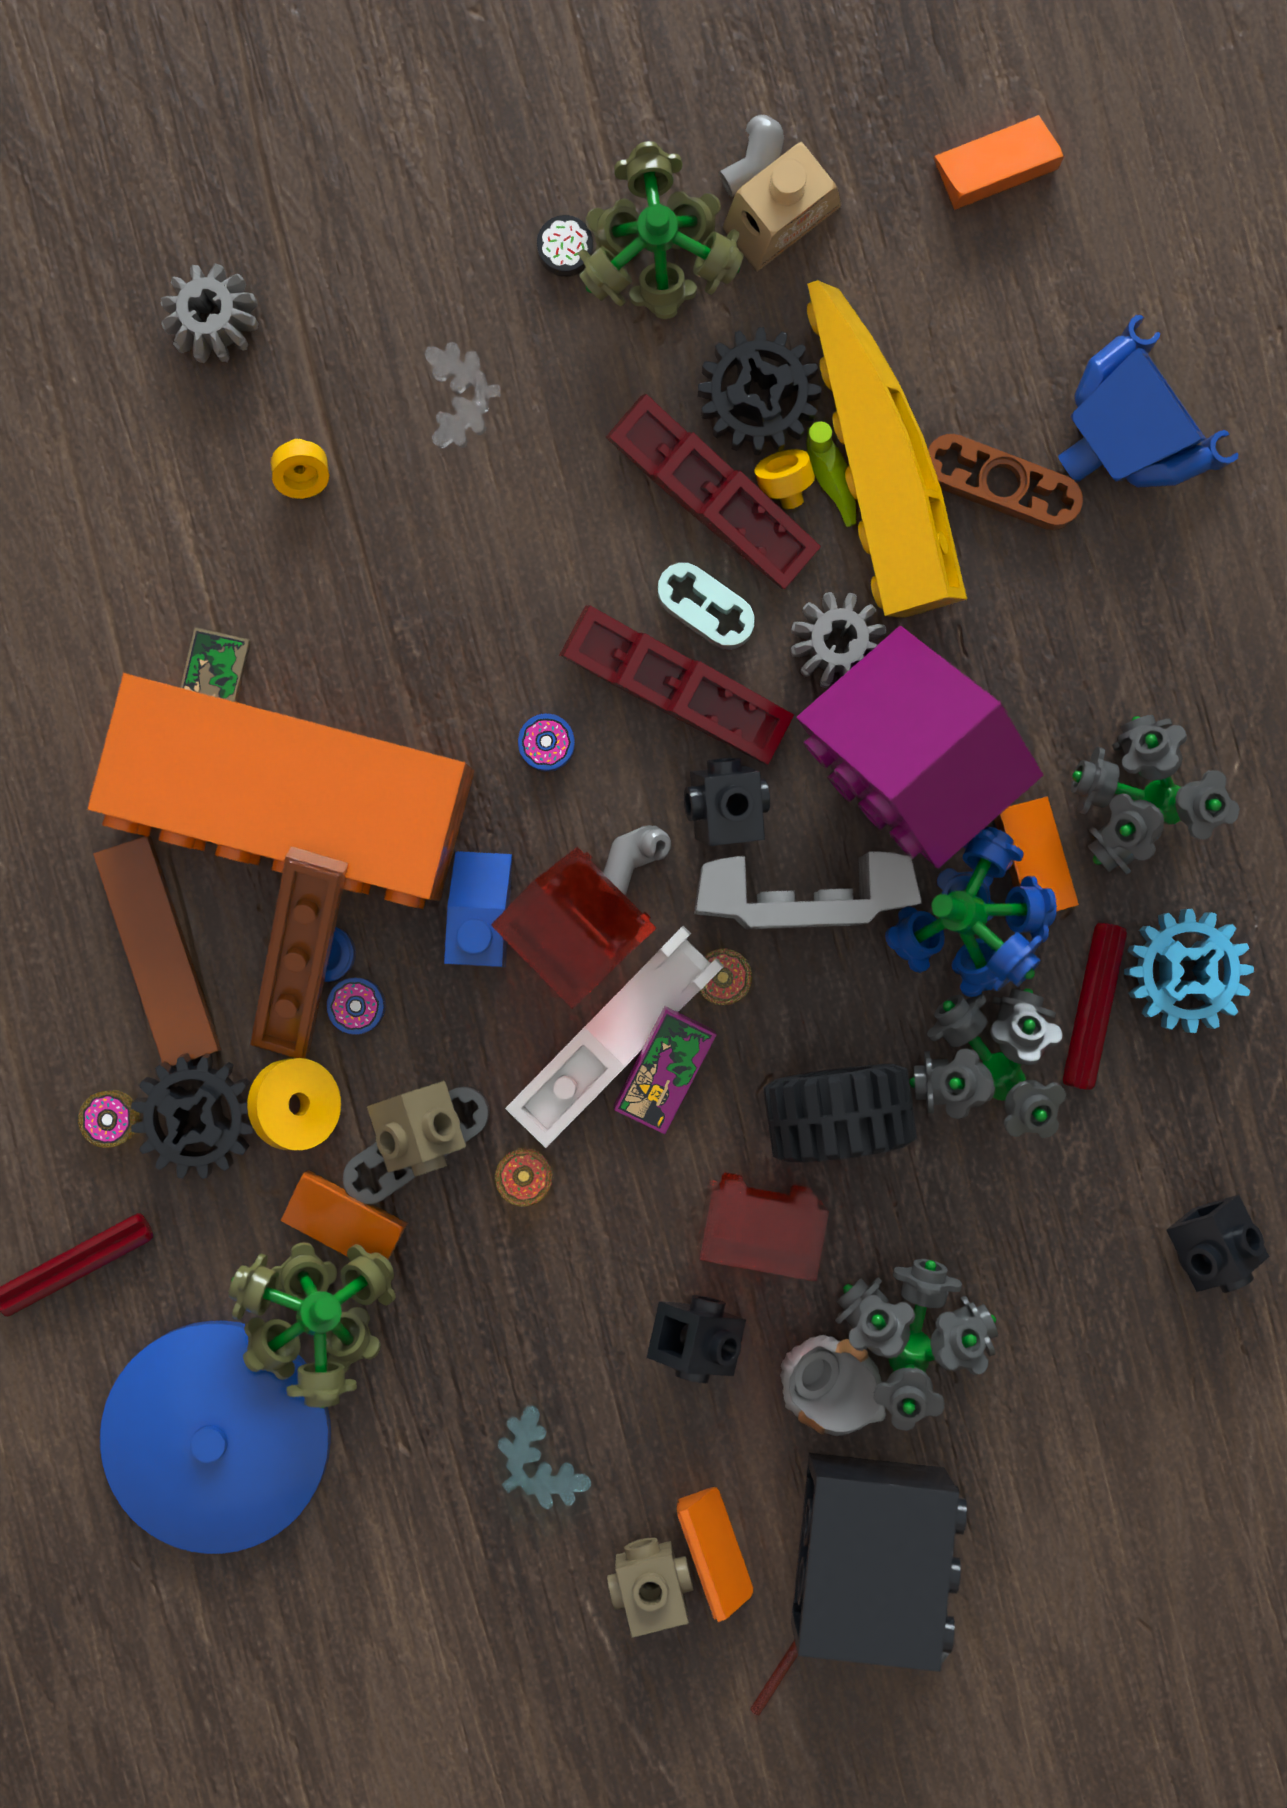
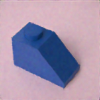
[444,851,512,967]

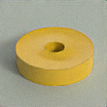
[247,1058,341,1150]

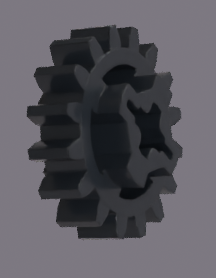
[698,327,821,455]
[131,1053,255,1179]

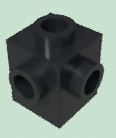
[684,758,770,846]
[1166,1195,1269,1293]
[646,1295,746,1383]

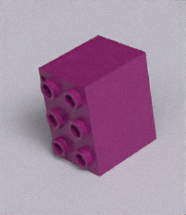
[796,625,1044,869]

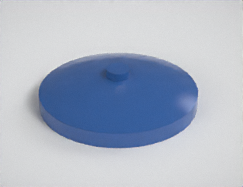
[100,1321,331,1554]

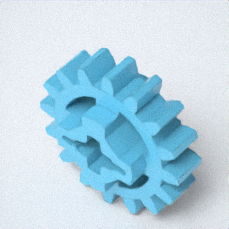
[1124,909,1254,1033]

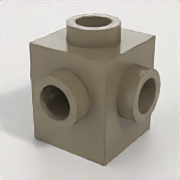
[367,1081,466,1177]
[607,1538,694,1638]

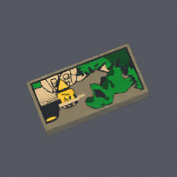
[180,627,251,703]

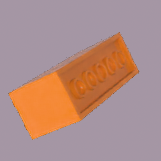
[87,673,474,909]

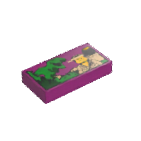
[613,1006,717,1134]

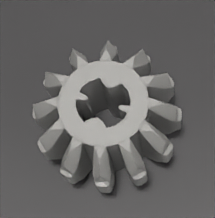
[161,263,258,363]
[790,592,886,689]

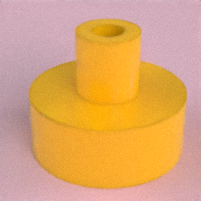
[271,439,329,499]
[754,449,815,509]

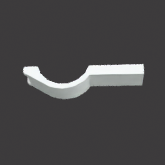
[505,926,724,1148]

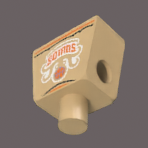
[723,142,841,272]

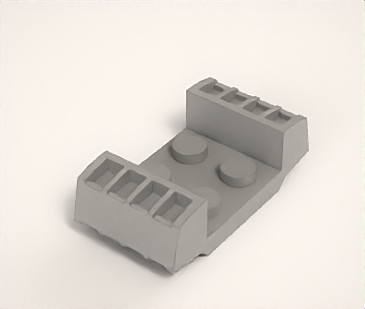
[694,852,921,929]

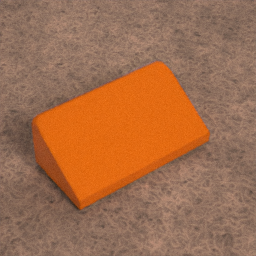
[934,115,1064,210]
[994,796,1079,911]
[281,1170,408,1260]
[677,1487,753,1622]

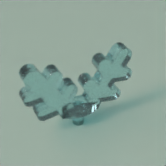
[498,1405,591,1509]

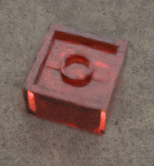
[491,847,657,1009]
[697,1172,829,1281]

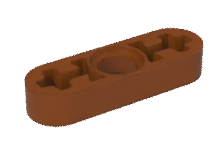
[928,434,1083,530]

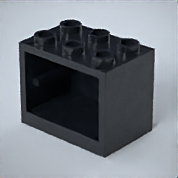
[791,1453,967,1672]

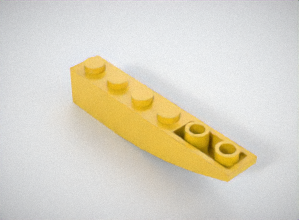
[807,280,967,618]

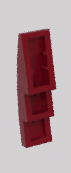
[605,394,821,589]
[559,605,794,765]

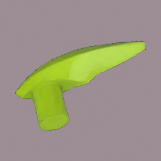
[806,421,856,527]

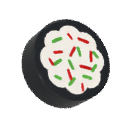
[537,215,594,277]

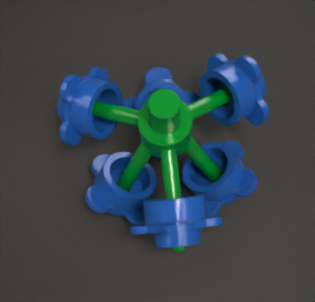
[885,827,1057,997]

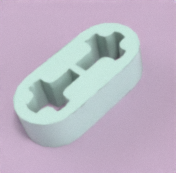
[658,563,755,649]

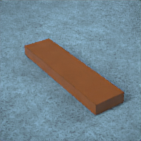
[93,836,221,1067]
[250,847,348,1059]

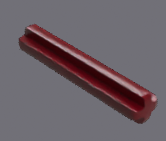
[1063,923,1127,1090]
[0,1213,153,1316]

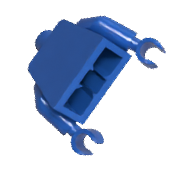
[1058,315,1239,488]

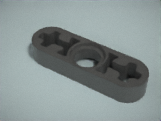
[343,1086,490,1204]

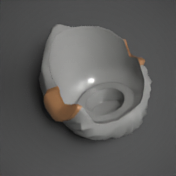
[780,1335,886,1436]

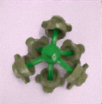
[578,141,743,319]
[229,1242,396,1408]

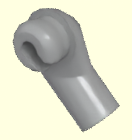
[719,115,784,197]
[599,825,671,896]

